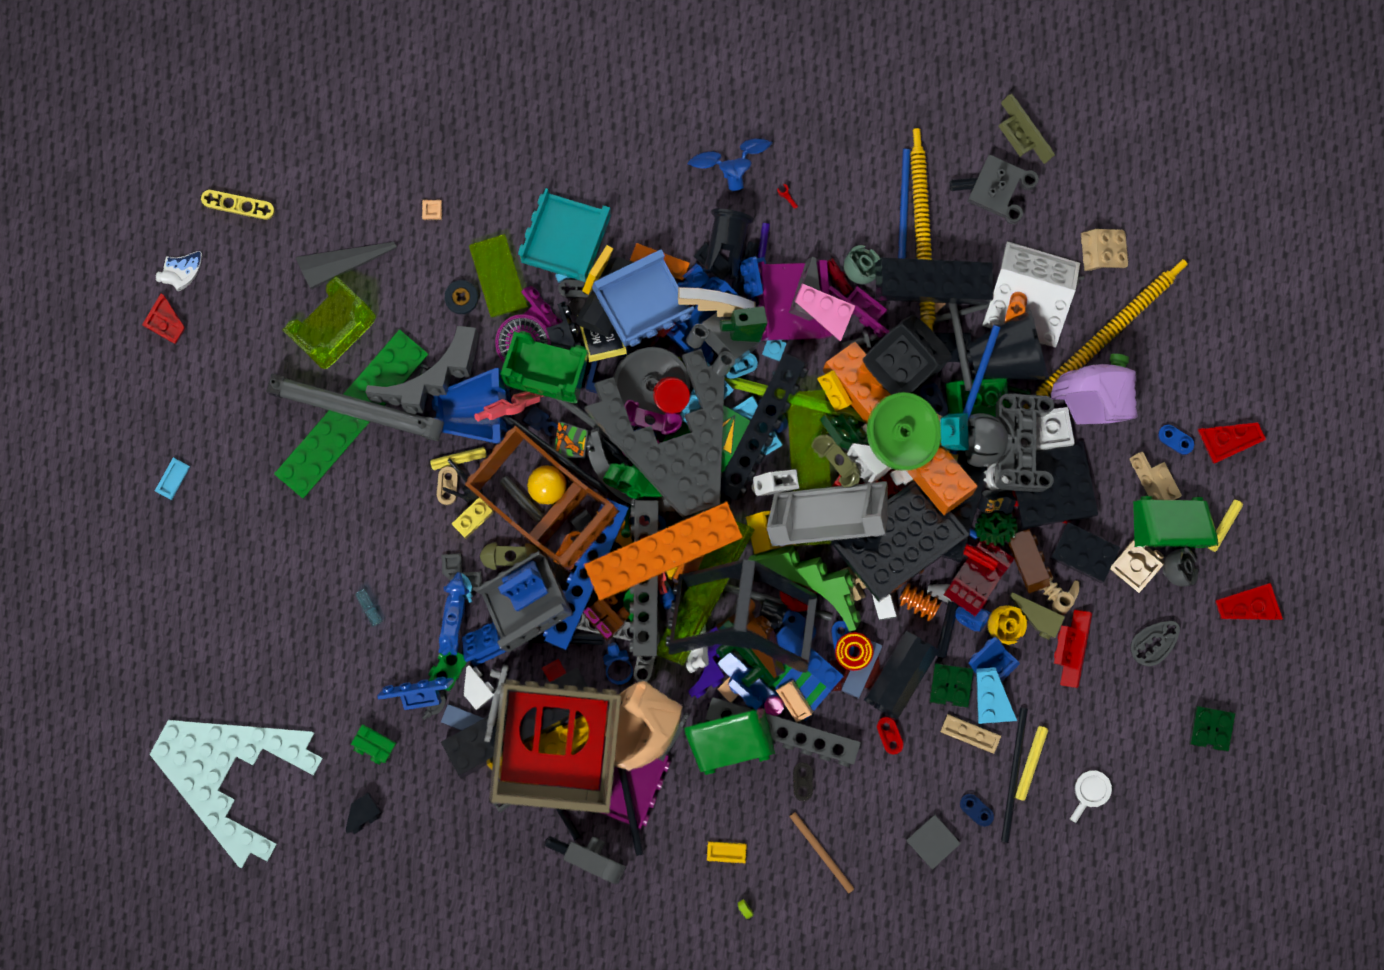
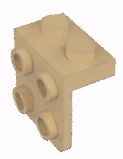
[1081,229,1128,271]

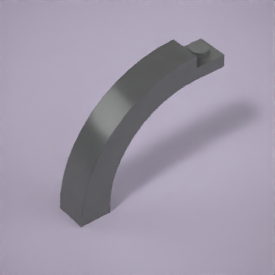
[588,428,675,511]

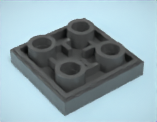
[906,815,961,869]

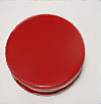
[653,376,690,414]

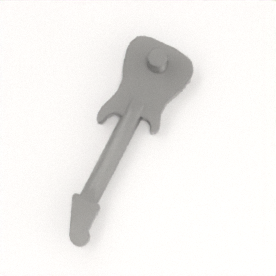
[484,664,509,742]

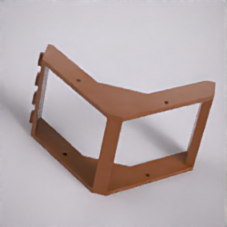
[465,426,620,571]

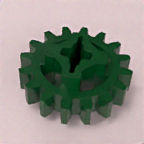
[975,511,1017,546]

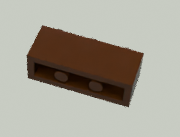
[1008,529,1052,594]

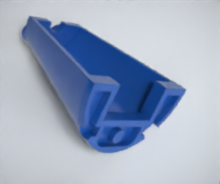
[432,368,512,444]

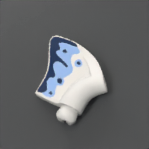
[156,251,202,291]

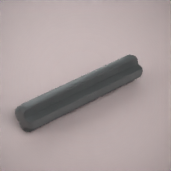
[500,476,544,523]

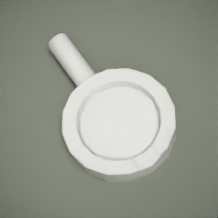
[1070,771,1112,823]

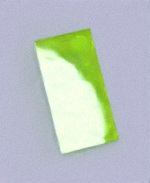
[468,234,527,318]

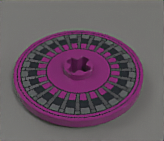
[495,314,552,362]

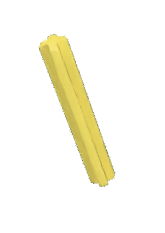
[1015,726,1048,801]

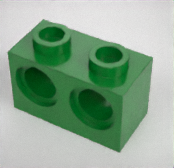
[428,652,467,692]

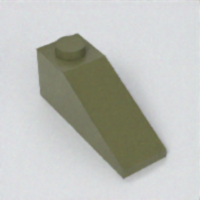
[1009,592,1065,640]

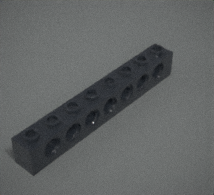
[720,353,809,500]

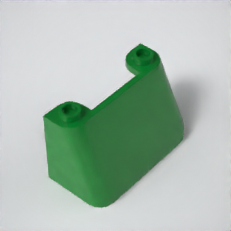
[501,331,589,403]
[1133,496,1218,548]
[684,709,776,775]

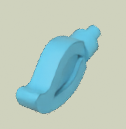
[462,574,473,603]

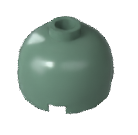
[844,245,880,284]

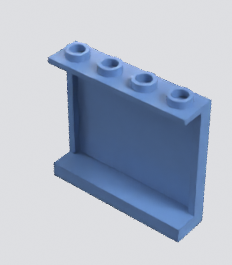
[592,250,694,347]

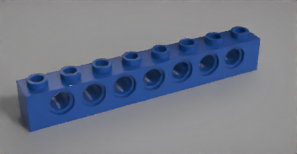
[543,499,629,651]

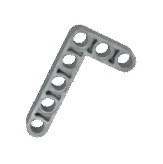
[572,611,660,682]

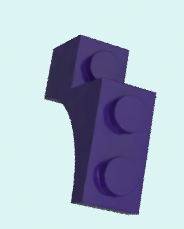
[688,627,724,698]

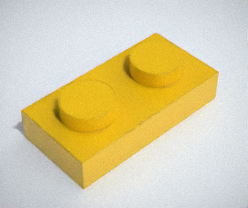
[817,370,852,412]

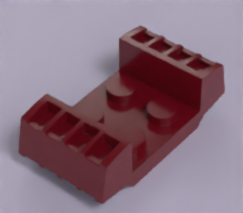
[943,540,1015,616]

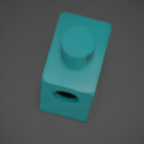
[940,413,969,451]

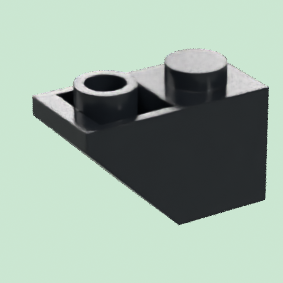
[345,793,382,835]

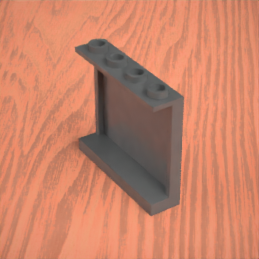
[476,551,572,652]

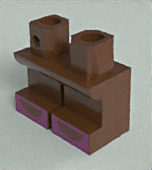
[583,595,630,642]

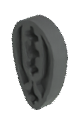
[1130,621,1180,666]

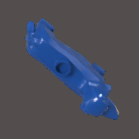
[439,572,469,656]

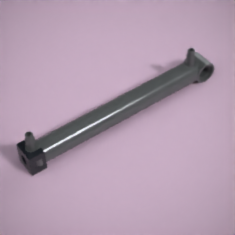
[266,373,444,441]

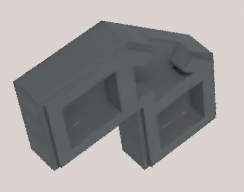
[441,553,482,592]

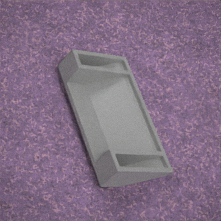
[767,481,888,546]

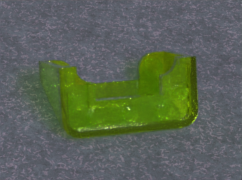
[282,276,376,369]

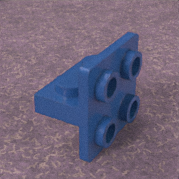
[498,560,548,611]
[462,622,507,667]

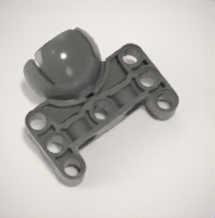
[964,394,1054,492]

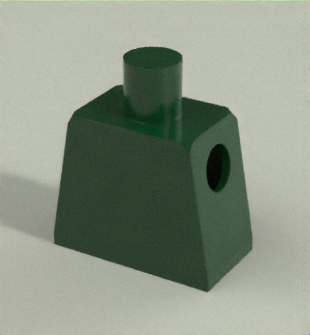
[720,306,767,342]

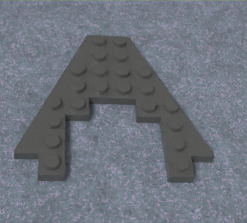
[584,349,725,518]

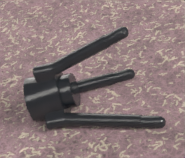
[442,459,483,502]

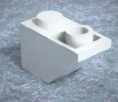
[464,665,495,710]

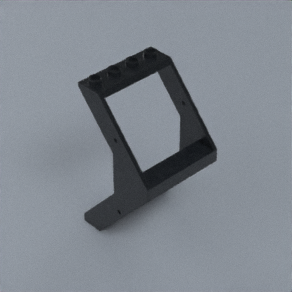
[665,559,817,673]

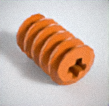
[899,583,942,621]

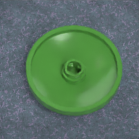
[867,393,941,471]

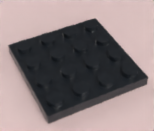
[1015,441,1098,529]

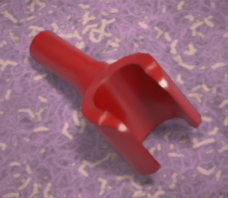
[777,184,798,209]

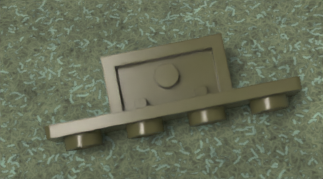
[999,94,1055,164]

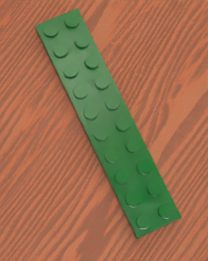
[274,329,429,499]

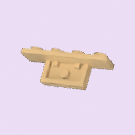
[1130,452,1182,500]

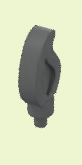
[422,695,446,720]

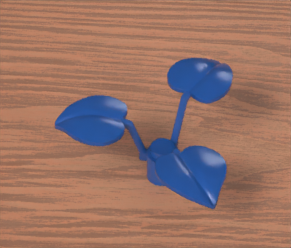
[687,139,772,191]

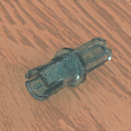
[355,589,383,627]

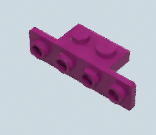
[521,286,562,328]
[828,286,890,338]

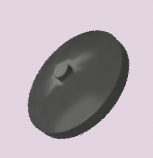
[614,347,690,424]

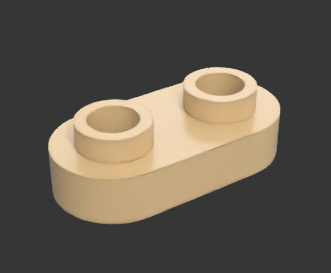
[437,466,458,505]

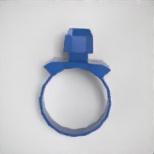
[603,643,633,685]

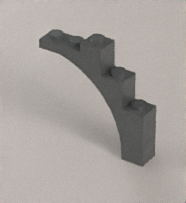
[366,326,479,414]

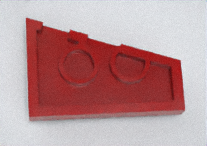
[1197,422,1266,464]
[1215,583,1283,620]

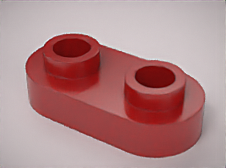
[877,717,903,755]

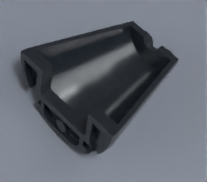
[966,310,1049,380]

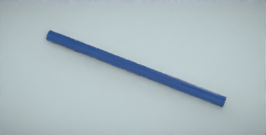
[898,149,910,259]
[949,325,1001,455]

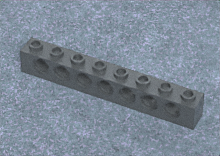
[630,501,659,657]
[706,697,861,767]

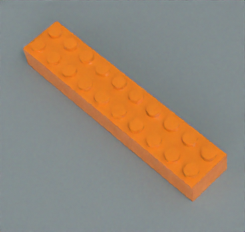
[823,342,977,515]

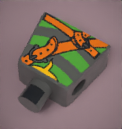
[554,422,594,459]

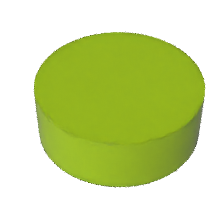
[737,899,754,919]

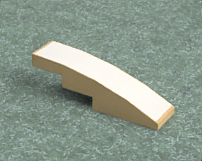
[678,287,756,317]

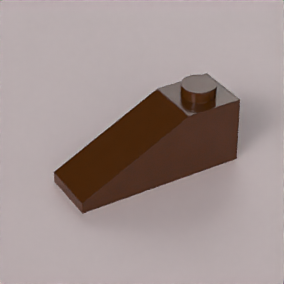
[746,615,785,678]

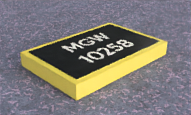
[577,315,627,362]

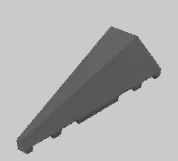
[296,242,397,290]

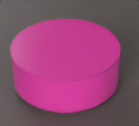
[764,696,784,716]

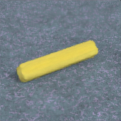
[430,447,487,470]
[1208,500,1243,552]

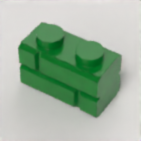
[351,724,397,765]

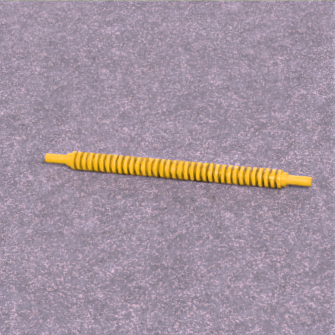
[911,129,936,331]
[1023,259,1188,409]

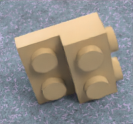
[1111,539,1165,593]

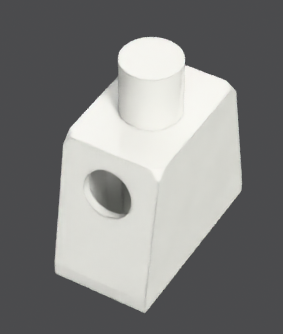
[752,469,799,496]

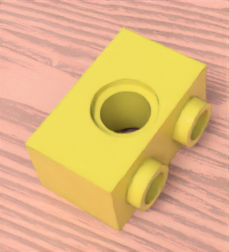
[452,498,494,539]

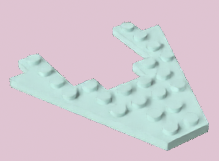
[150,720,323,868]

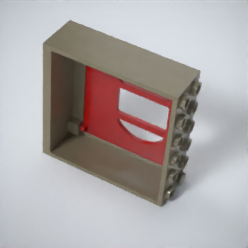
[489,679,621,813]

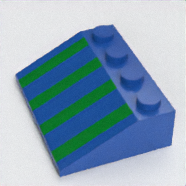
[750,626,844,721]

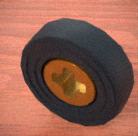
[444,280,479,314]

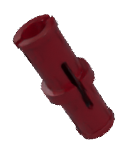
[827,258,854,296]

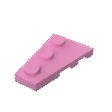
[795,284,855,341]

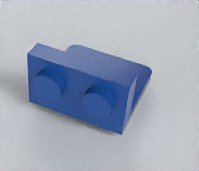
[740,257,766,299]
[969,637,1020,682]

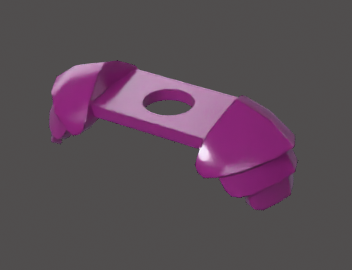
[624,400,682,435]

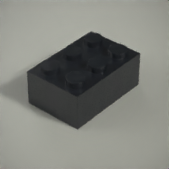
[1050,522,1120,583]

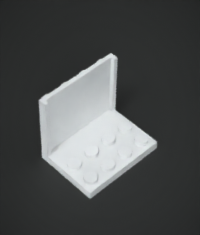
[982,242,1080,347]

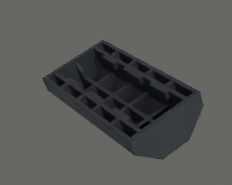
[575,257,632,338]

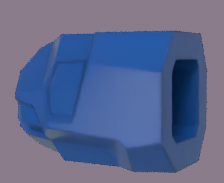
[955,607,990,632]

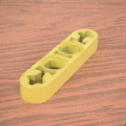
[201,190,275,220]

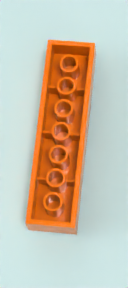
[584,502,743,601]

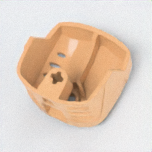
[604,681,682,770]

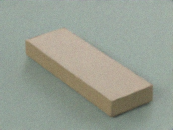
[940,714,1001,754]

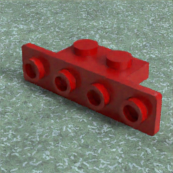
[1054,610,1092,688]

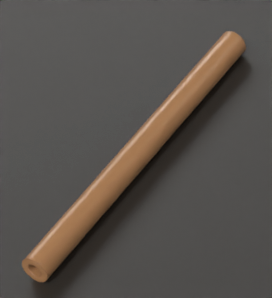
[789,812,854,893]

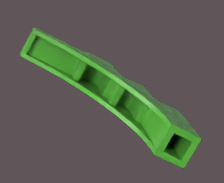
[748,545,861,631]

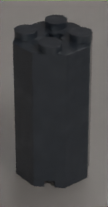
[864,631,939,720]

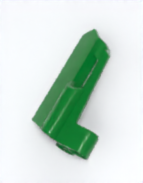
[603,420,691,499]

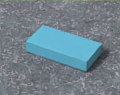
[155,457,190,500]

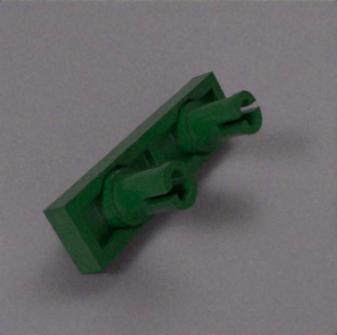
[716,620,780,687]

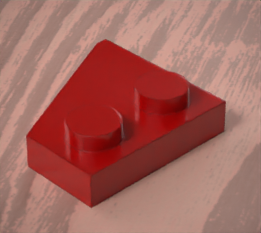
[142,294,186,345]

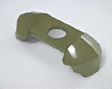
[811,435,860,488]
[480,542,540,570]

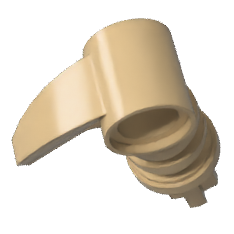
[1040,576,1079,615]

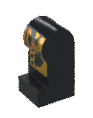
[977,489,1017,514]

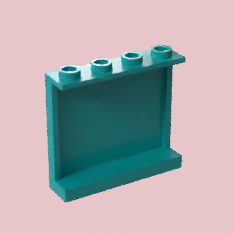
[518,188,612,282]

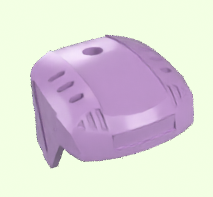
[1051,364,1137,424]

